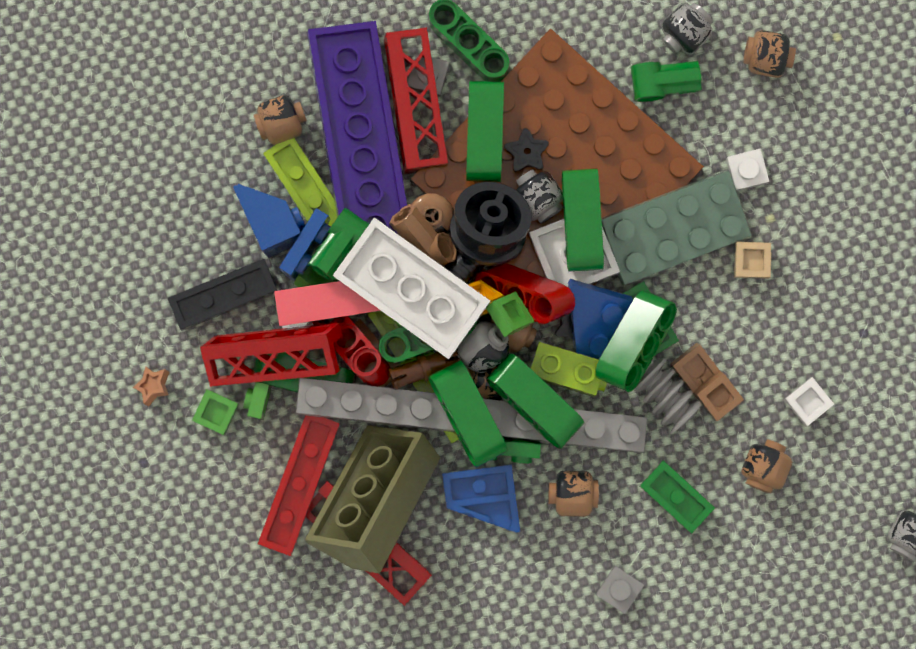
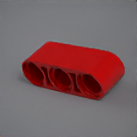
[474,263,575,324]
[312,316,390,387]

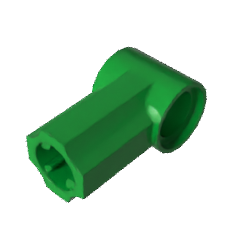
[631,61,702,102]
[308,207,369,282]

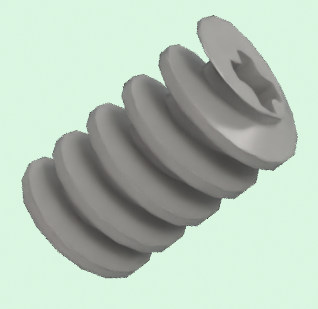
[634,358,701,435]

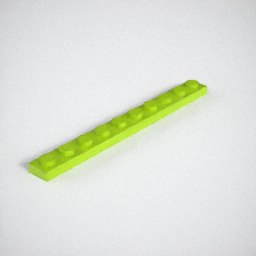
[263,138,459,444]

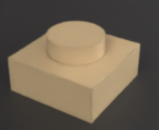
[734,242,771,279]

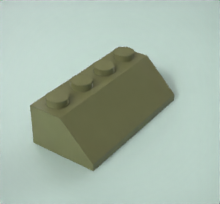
[305,425,441,574]

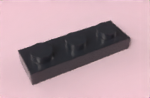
[168,259,278,331]

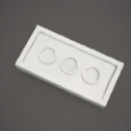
[333,218,491,359]

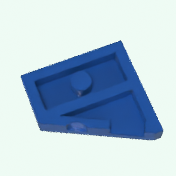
[279,208,331,281]
[568,279,633,360]
[442,464,520,532]

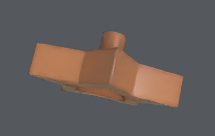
[132,366,170,407]

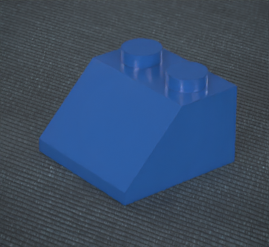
[233,184,306,258]

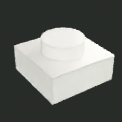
[726,148,769,191]
[784,377,834,427]

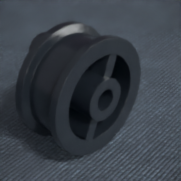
[449,182,532,266]

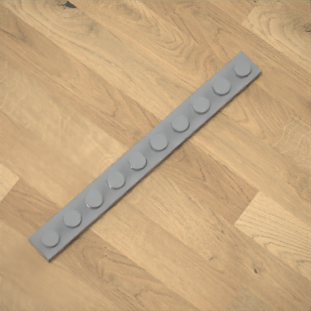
[296,378,647,453]

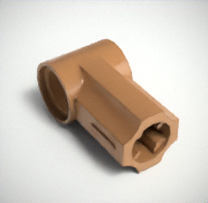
[389,204,457,266]

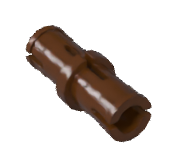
[387,350,461,390]

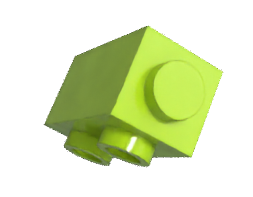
[531,342,607,397]

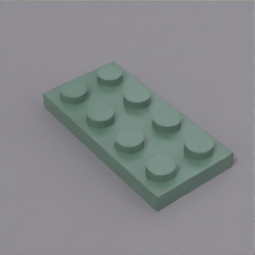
[601,171,751,285]

